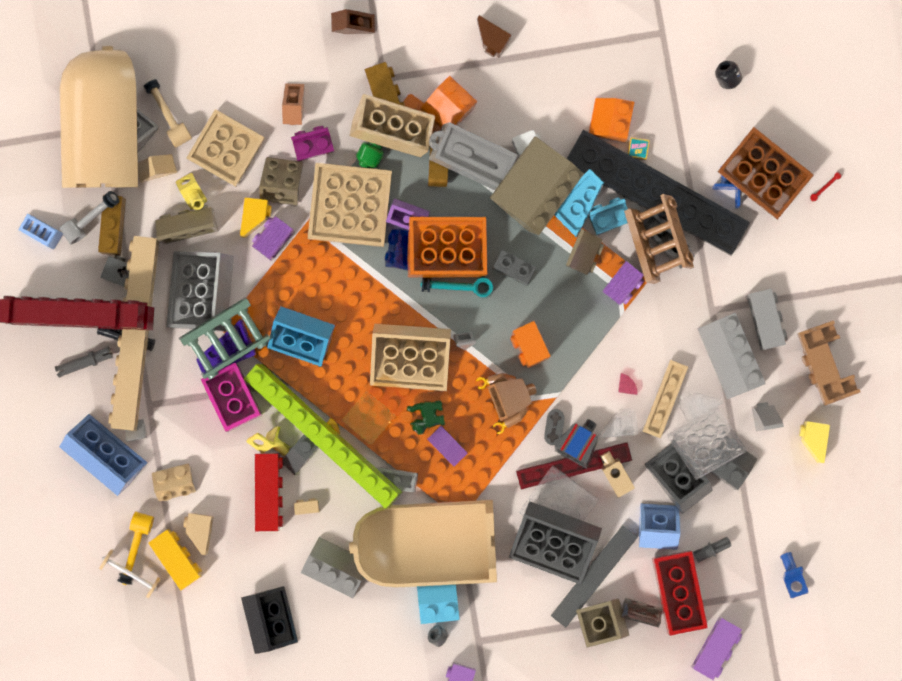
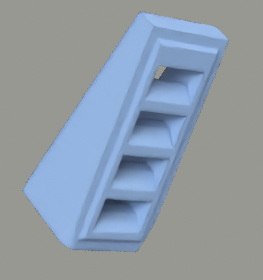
[18,213,63,249]

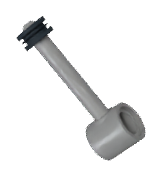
[59,191,119,245]

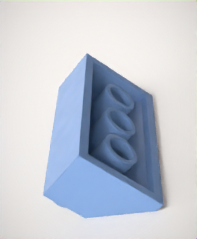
[59,414,147,496]

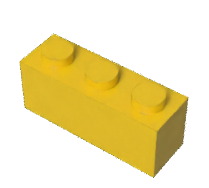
[148,529,202,591]

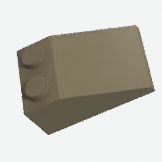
[566,229,604,275]

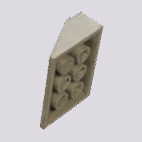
[490,136,584,235]

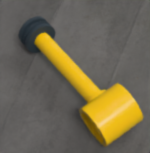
[117,511,154,585]

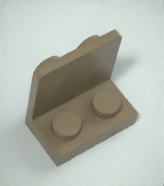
[259,157,303,205]

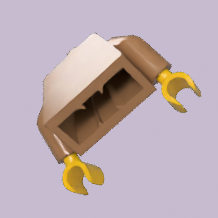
[476,373,537,434]

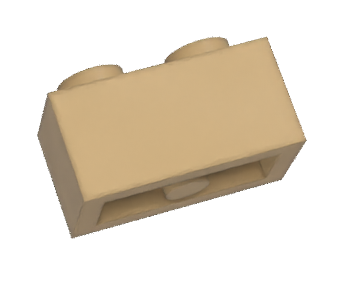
[294,498,320,515]

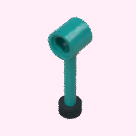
[420,277,493,298]

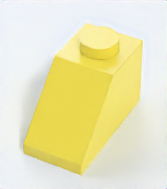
[799,421,830,463]

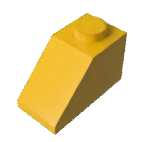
[240,198,272,238]

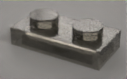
[622,598,662,628]

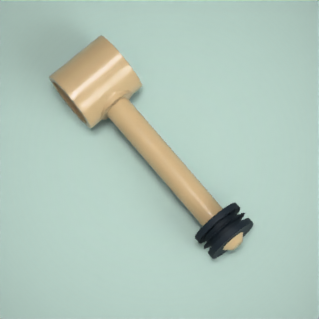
[143,79,192,148]

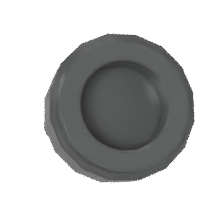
[428,625,448,647]

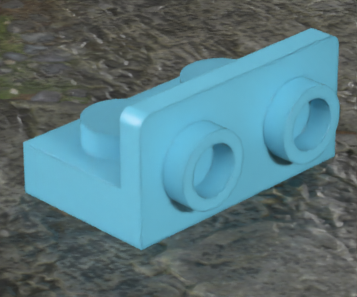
[588,197,628,236]

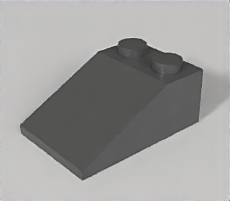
[645,441,713,514]

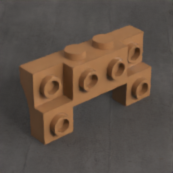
[797,320,861,406]

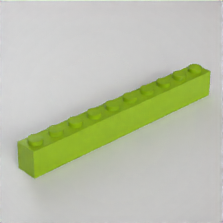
[244,364,403,509]

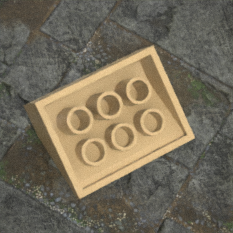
[370,324,451,391]

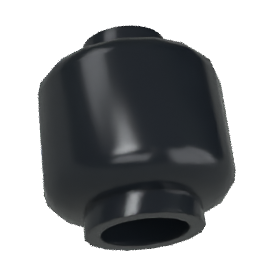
[715,61,743,89]

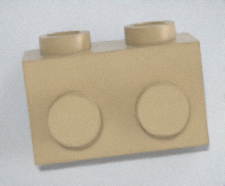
[151,463,196,501]

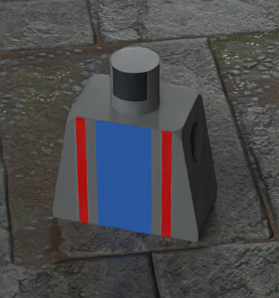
[555,419,598,469]

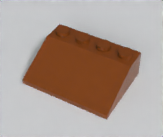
[717,127,814,220]

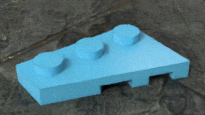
[554,169,604,237]

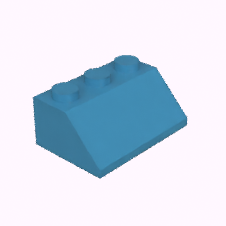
[267,306,335,367]

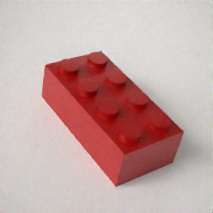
[652,550,708,636]

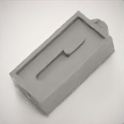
[429,122,517,190]

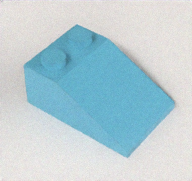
[417,584,460,624]

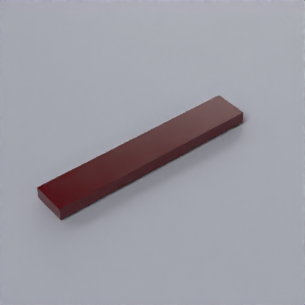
[516,442,632,489]

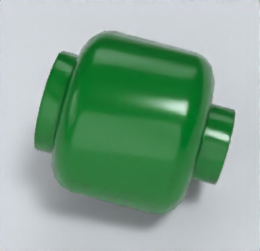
[356,141,384,168]

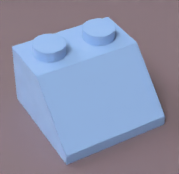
[639,503,680,550]

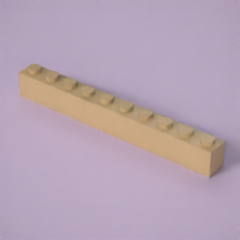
[108,236,159,431]

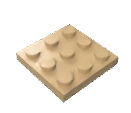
[186,109,265,187]

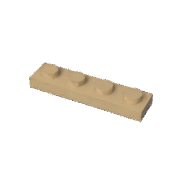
[642,360,688,439]

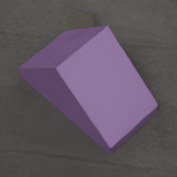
[427,426,468,466]

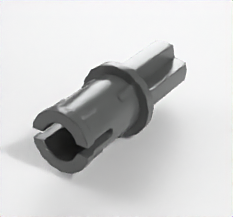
[693,537,732,563]

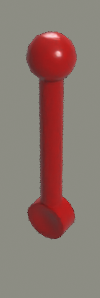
[810,172,841,202]

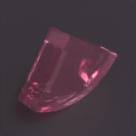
[618,373,637,395]

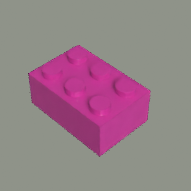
[200,363,262,432]

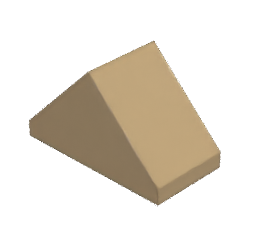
[138,154,177,183]

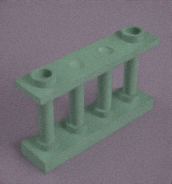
[179,298,271,379]

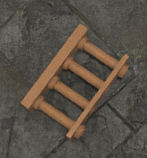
[624,194,694,284]

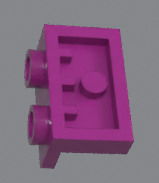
[291,126,335,161]

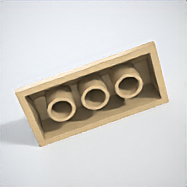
[349,94,435,158]

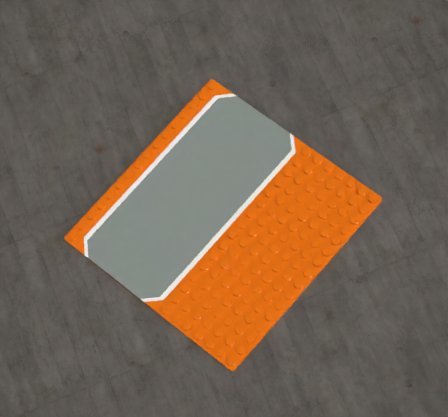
[223,94,647,503]

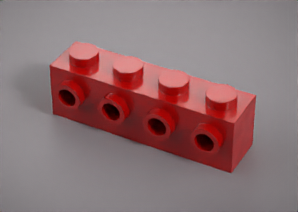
[255,454,283,532]

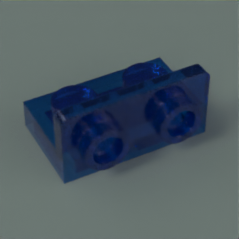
[385,229,408,271]

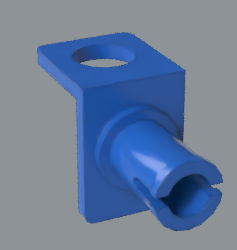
[712,175,740,209]
[780,552,809,598]

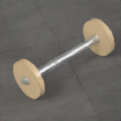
[99,549,161,598]

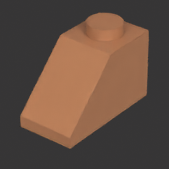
[282,83,304,125]

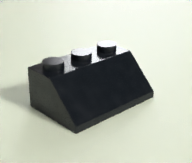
[241,586,298,654]

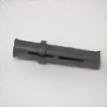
[55,346,113,378]

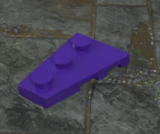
[196,319,257,373]

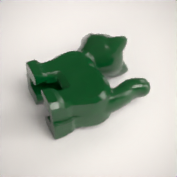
[407,401,445,435]

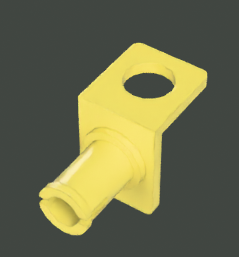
[175,173,207,210]
[246,426,290,456]

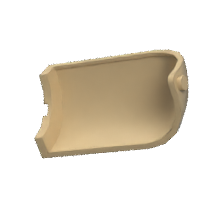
[60,46,138,188]
[349,500,497,587]

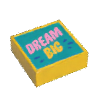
[628,138,649,160]

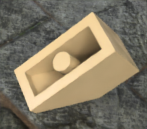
[183,513,214,555]

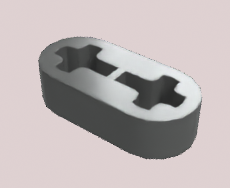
[544,409,564,445]

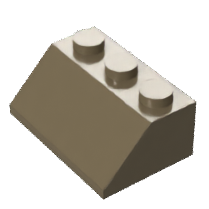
[155,205,219,245]

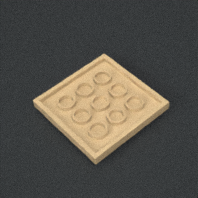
[308,163,392,247]

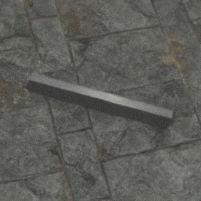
[550,525,638,628]

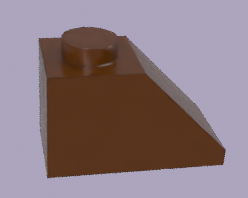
[331,9,375,34]
[477,15,512,58]

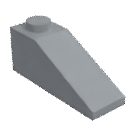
[752,402,784,431]

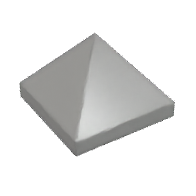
[453,332,476,350]

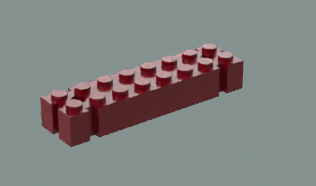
[0,296,155,331]

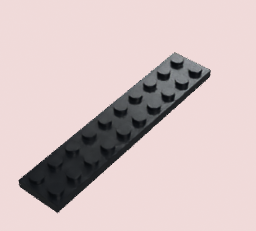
[567,129,750,256]

